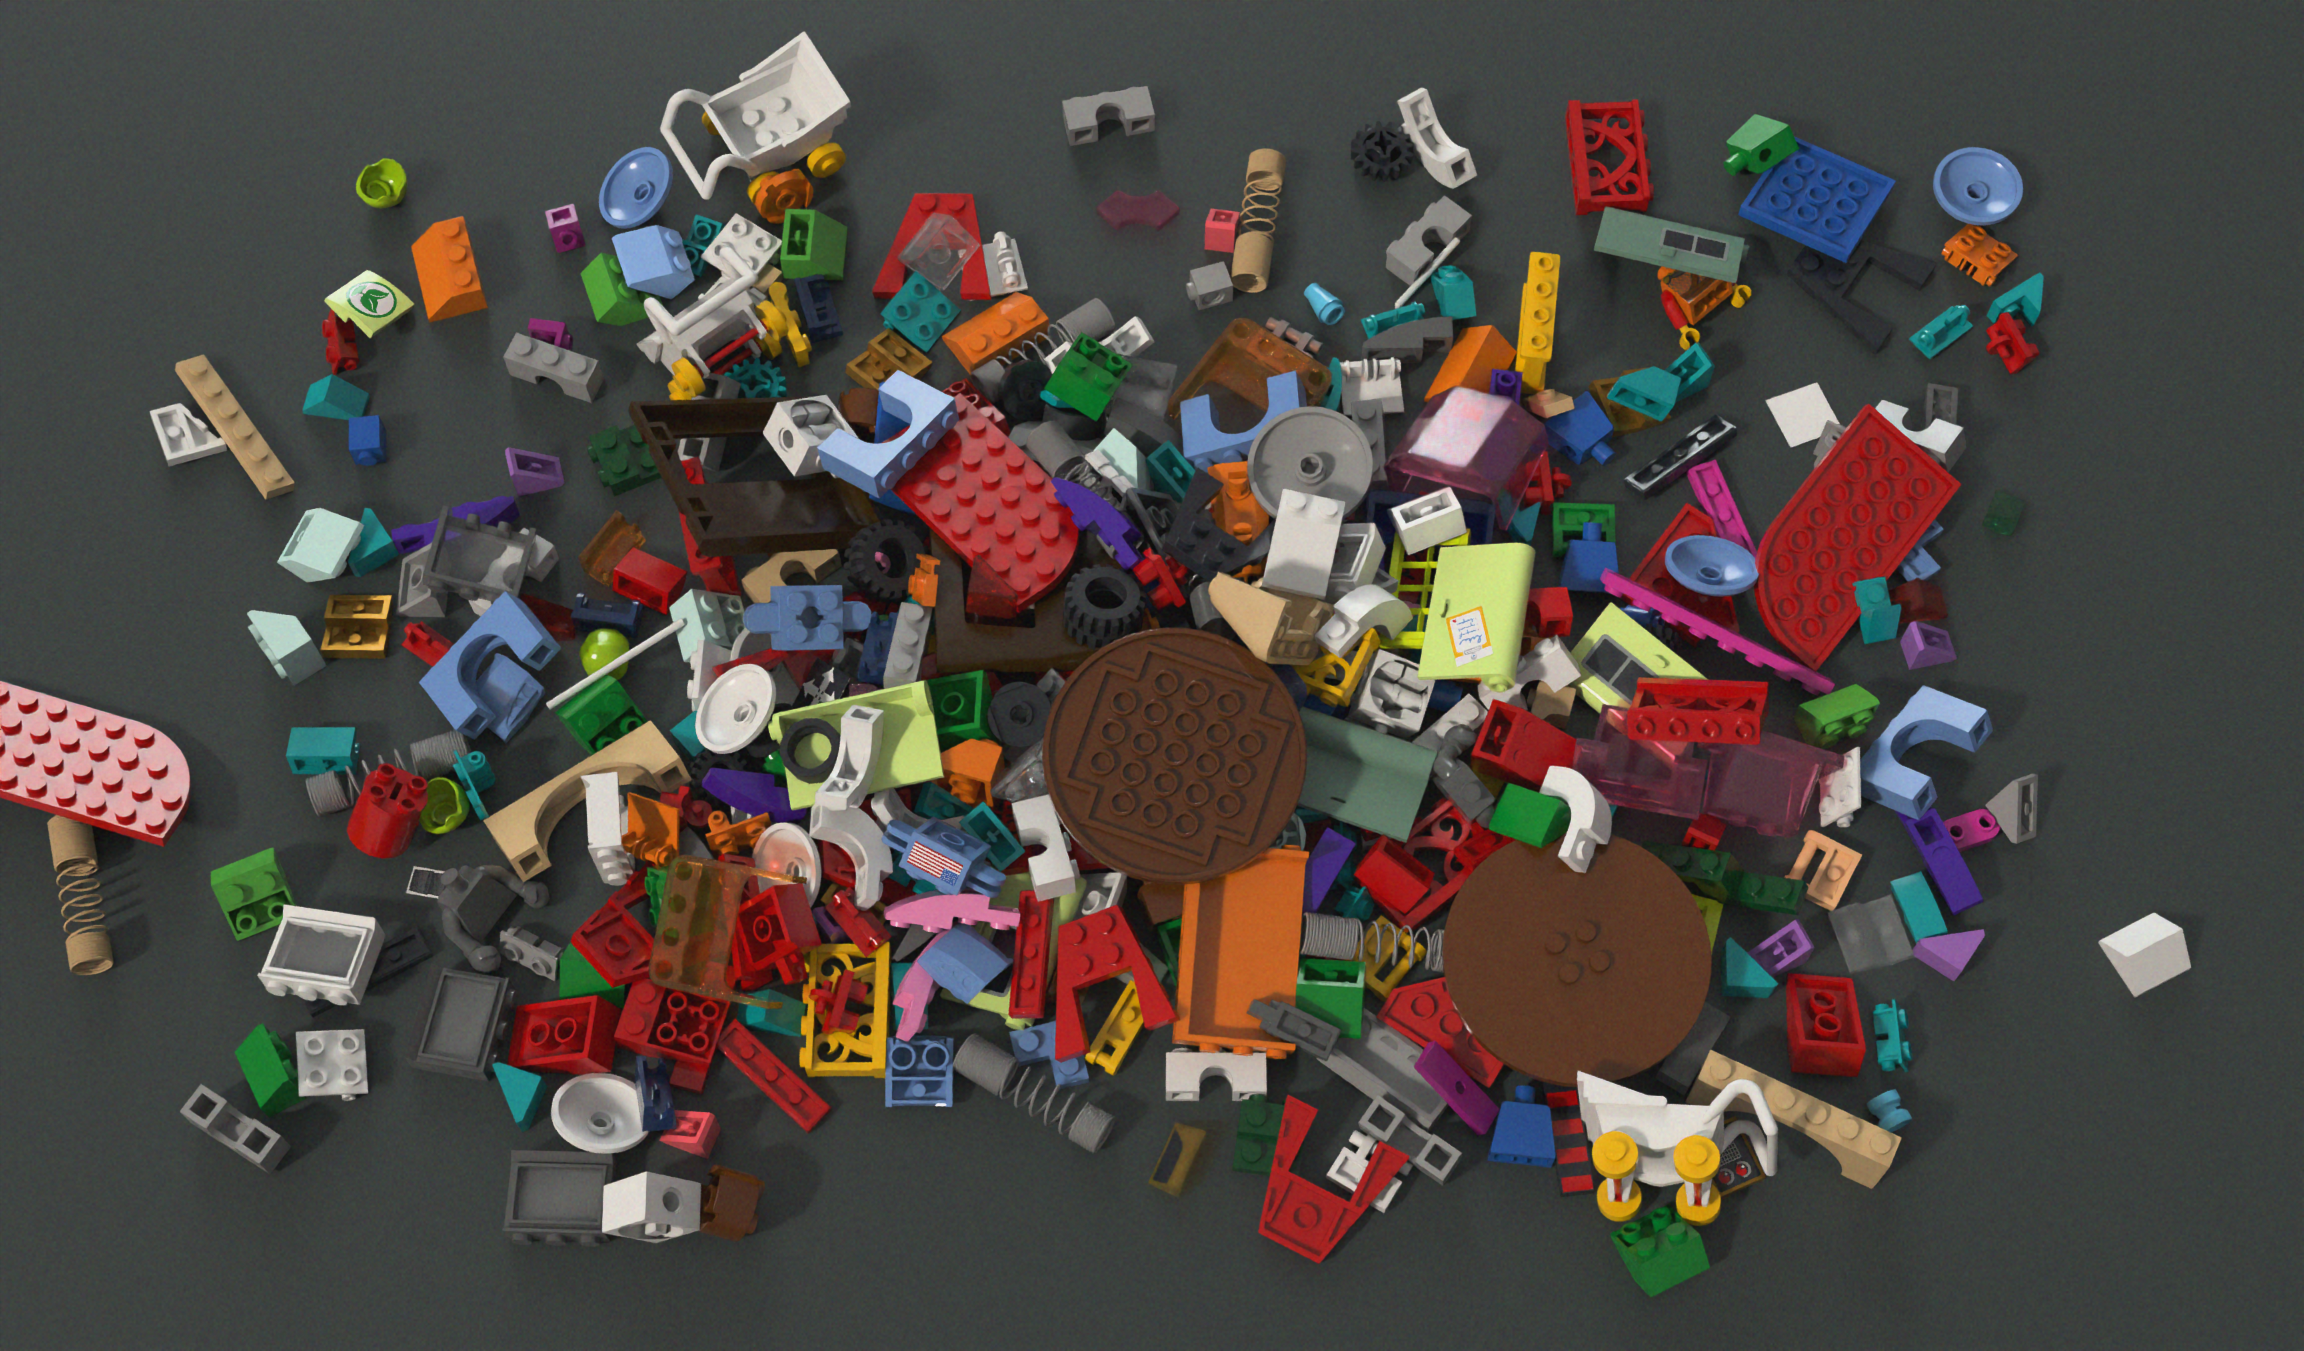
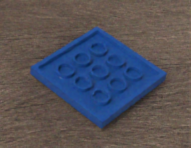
[1738,136,1896,263]

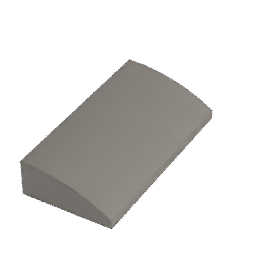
[1316,1008,1449,1133]

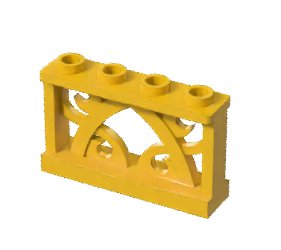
[1515,252,1560,395]
[1237,614,1381,707]
[800,942,892,1078]

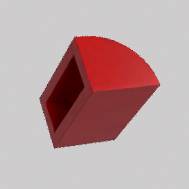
[612,547,687,615]
[1354,834,1435,914]

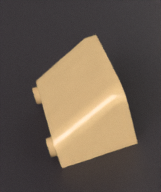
[1208,572,1334,665]

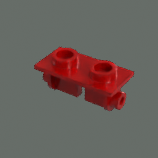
[322,309,359,375]
[401,621,454,667]
[824,887,892,958]

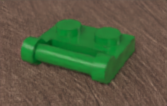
[1552,502,1616,557]

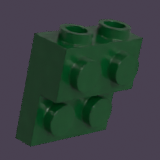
[586,425,662,497]
[1232,1094,1305,1176]

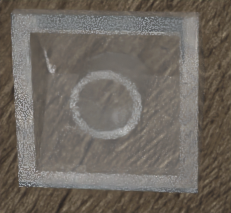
[897,212,980,291]

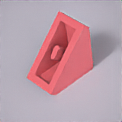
[1205,209,1240,253]
[660,1110,721,1159]

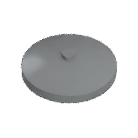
[1247,406,1373,520]

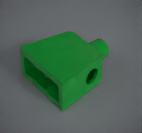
[1723,114,1799,176]

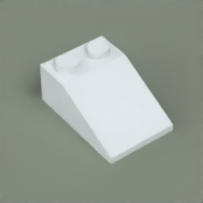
[1262,489,1345,600]

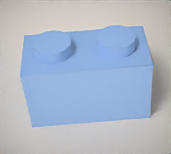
[612,225,695,299]

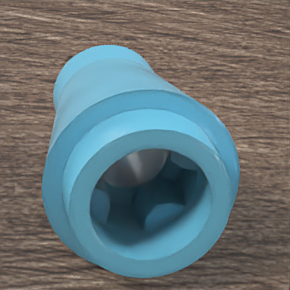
[1304,283,1345,325]

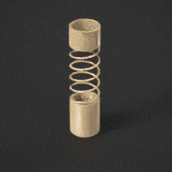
[1230,148,1286,293]
[47,815,114,975]

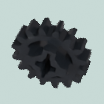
[1350,121,1414,182]

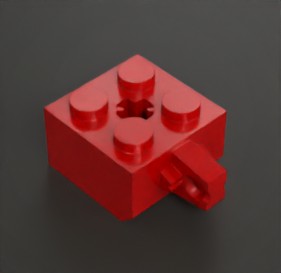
[732,883,822,985]

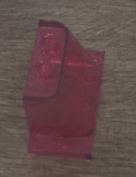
[1572,704,1708,820]
[1697,730,1845,838]

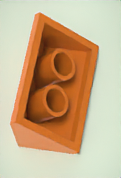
[1424,325,1517,425]

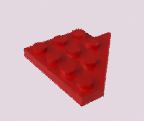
[1618,503,1740,647]
[1376,977,1505,1088]

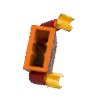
[1658,266,1751,350]

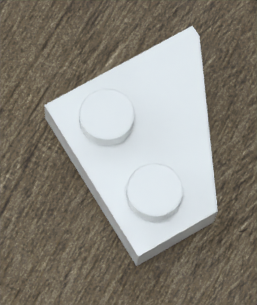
[150,403,227,466]

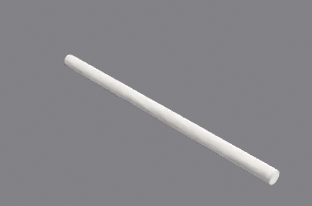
[546,618,685,710]

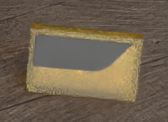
[1148,1123,1206,1197]

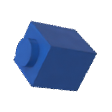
[349,415,386,466]

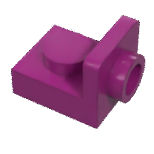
[545,203,585,253]
[527,318,573,351]

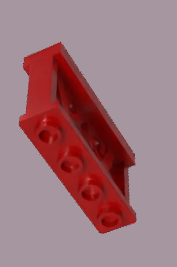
[1565,99,1654,215]
[678,457,741,596]
[1627,677,1769,745]
[1355,798,1484,935]

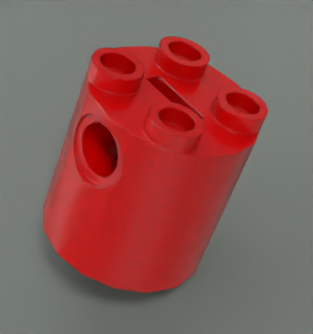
[347,763,428,859]

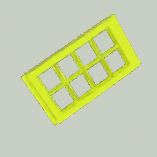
[1379,529,1471,649]

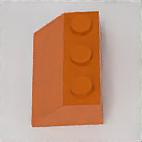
[411,216,488,322]
[942,292,1049,376]
[931,738,1006,810]

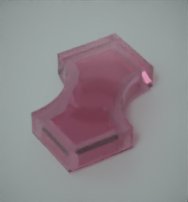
[1096,190,1180,231]

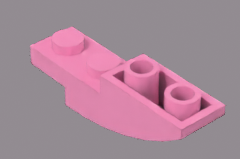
[884,889,1021,933]
[892,921,959,1042]

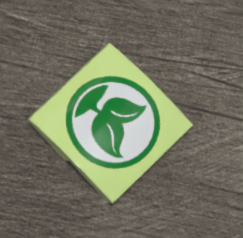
[324,270,414,338]

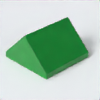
[1489,783,1571,848]
[559,942,630,1010]

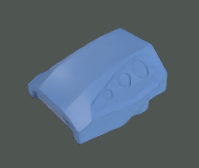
[476,653,546,744]
[917,923,1014,1004]
[885,1035,954,1107]

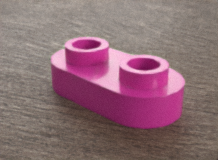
[1943,809,2000,852]

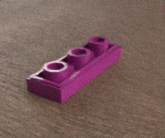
[1414,1041,1500,1136]

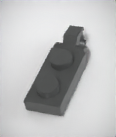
[1246,999,1341,1061]

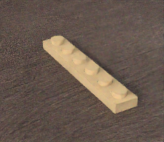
[175,354,295,500]

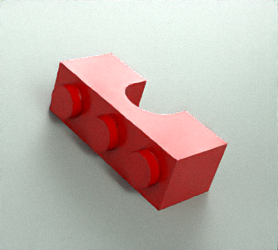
[1525,587,1573,638]

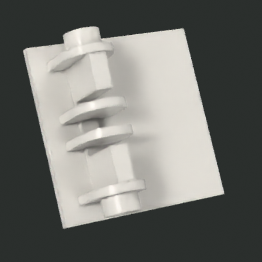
[701,213,782,275]
[957,232,1028,301]
[1340,357,1404,417]
[1818,747,1861,827]
[296,1029,368,1101]

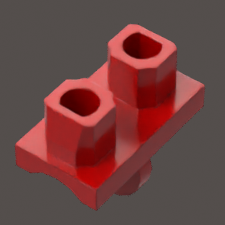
[1986,312,2040,374]
[1520,451,1572,515]
[1133,548,1189,610]
[659,785,713,834]
[809,969,868,1035]

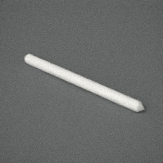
[1395,237,1460,309]

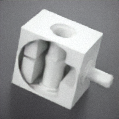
[763,395,858,478]
[1348,649,1435,739]
[602,1172,701,1243]

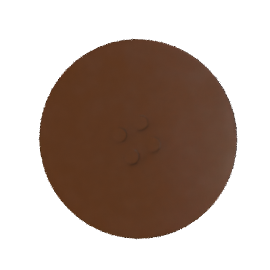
[1042,628,1307,885]
[1442,830,1712,1087]

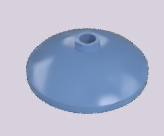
[599,147,673,229]
[1933,147,2023,225]
[1665,535,1759,596]

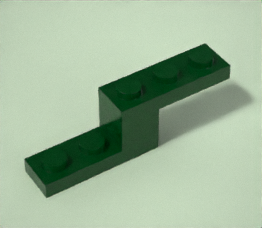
[1642,841,1808,916]

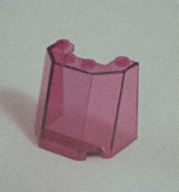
[1383,386,1549,531]

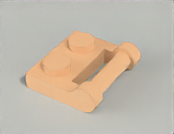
[1784,830,1862,912]

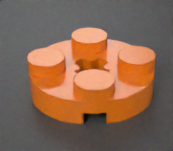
[755,169,814,224]

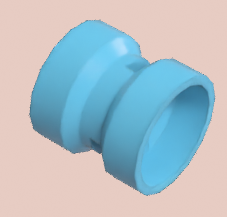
[1866,1089,1913,1133]

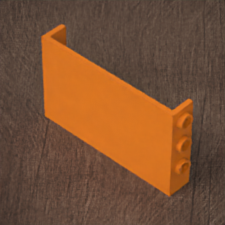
[1172,845,1309,1059]

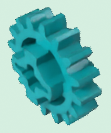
[724,358,788,398]

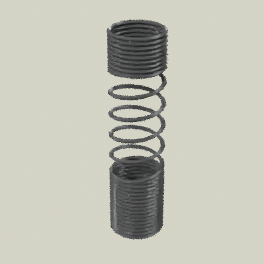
[1173,508,1237,640]

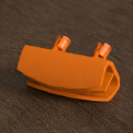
[1208,461,1270,584]

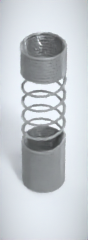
[971,298,1116,404]
[1026,421,1144,559]
[306,729,471,817]
[1299,912,1445,972]
[953,1033,1115,1154]

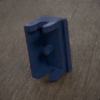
[794,274,843,343]
[571,593,644,638]
[857,612,898,685]
[635,1056,677,1132]

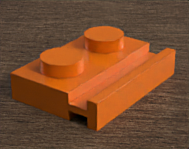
[908,553,940,607]

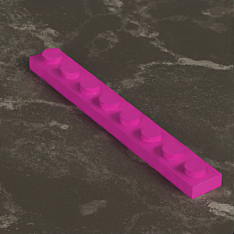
[1600,567,1835,696]

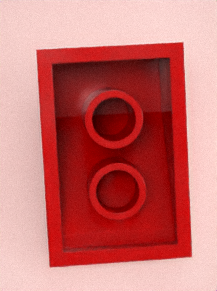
[1786,973,1866,1077]
[507,995,621,1075]

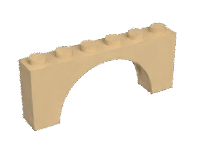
[483,720,692,882]
[1685,1050,1902,1189]

